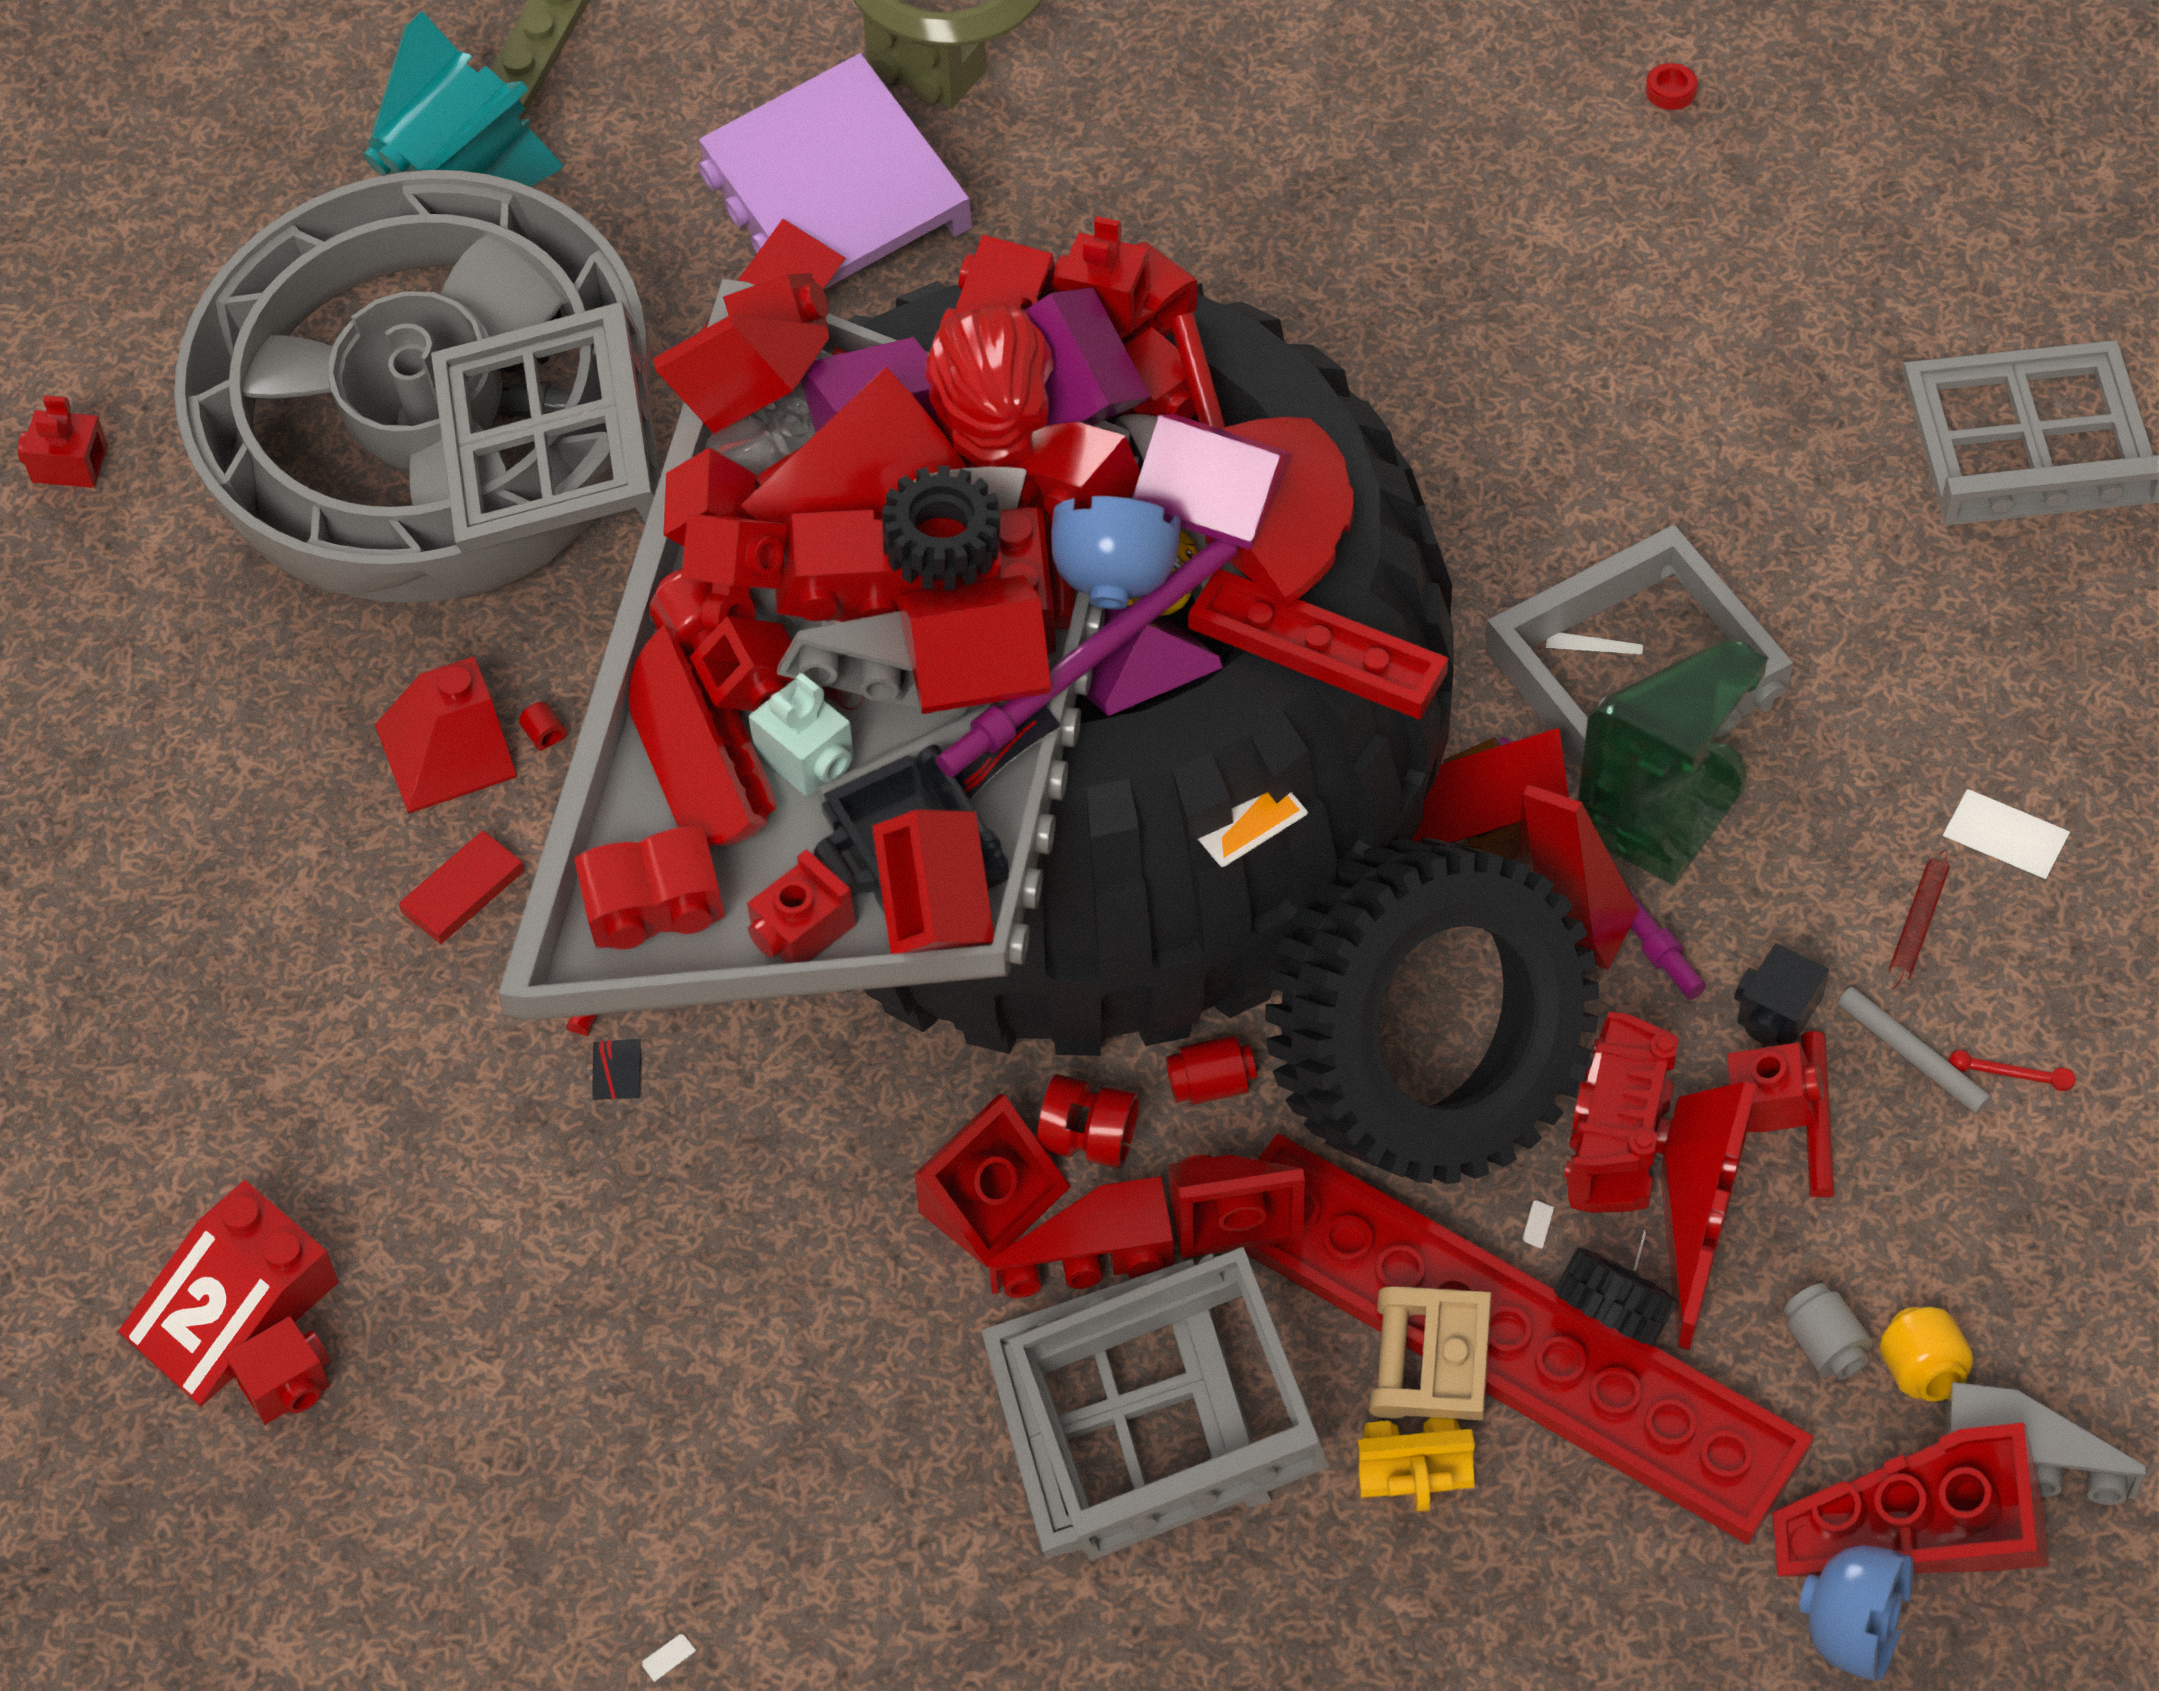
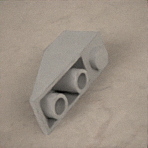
[777,611,968,718]
[1944,1382,2146,1505]

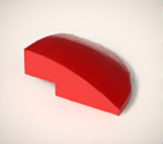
[737,366,967,524]
[1205,417,1354,607]

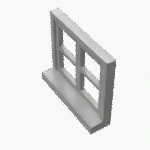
[431,302,661,553]
[1902,340,2159,525]
[981,1259,1272,1559]

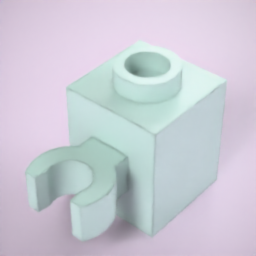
[748,673,855,798]

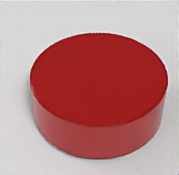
[1645,63,1698,110]

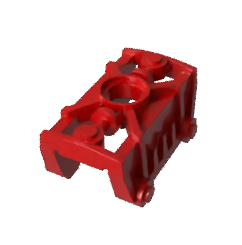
[1564,1012,1679,1213]

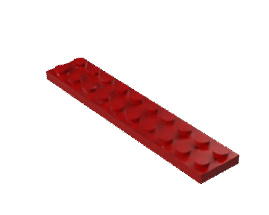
[1244,1133,1814,1545]

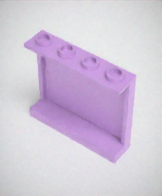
[698,53,972,290]

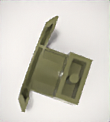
[853,0,1044,109]

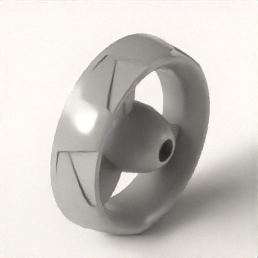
[174,170,651,603]

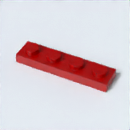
[1188,569,1448,720]

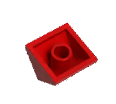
[653,314,829,434]
[897,575,1051,714]
[914,1094,1071,1268]

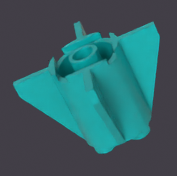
[363,11,564,186]

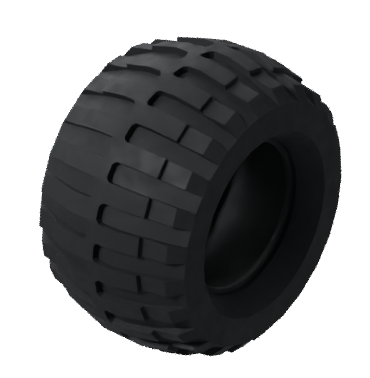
[846,281,1454,1056]

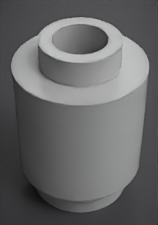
[1784,1283,1873,1380]

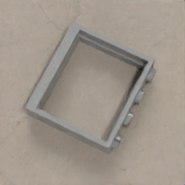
[1485,525,1793,792]
[1008,1247,1330,1562]

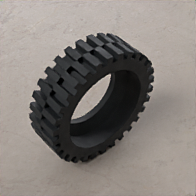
[1265,838,1599,1184]

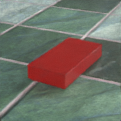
[398,830,525,944]

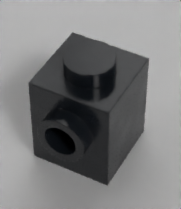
[1734,943,1829,1045]

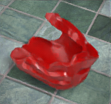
[925,303,1054,467]

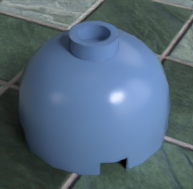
[1052,496,1181,609]
[1799,1545,1914,1682]

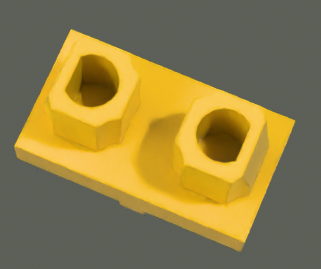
[1357,1417,1474,1513]

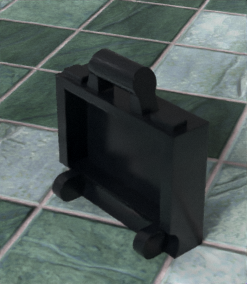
[813,744,1009,914]

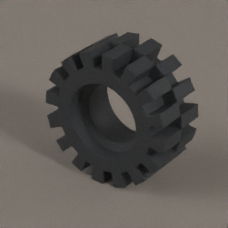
[883,465,1001,591]
[1554,1247,1678,1346]

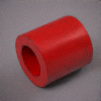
[519,702,567,751]

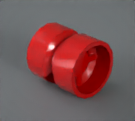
[1037,1074,1139,1169]

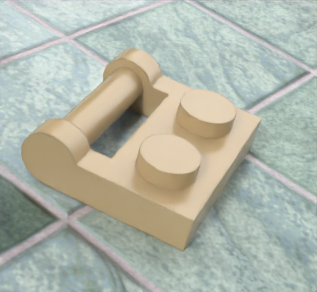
[1369,1287,1491,1420]

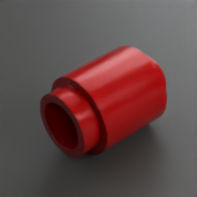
[1165,1035,1257,1106]

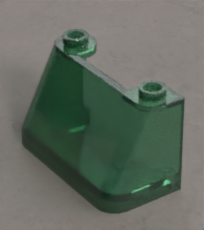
[1578,641,1767,886]

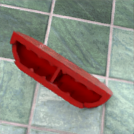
[628,625,777,846]

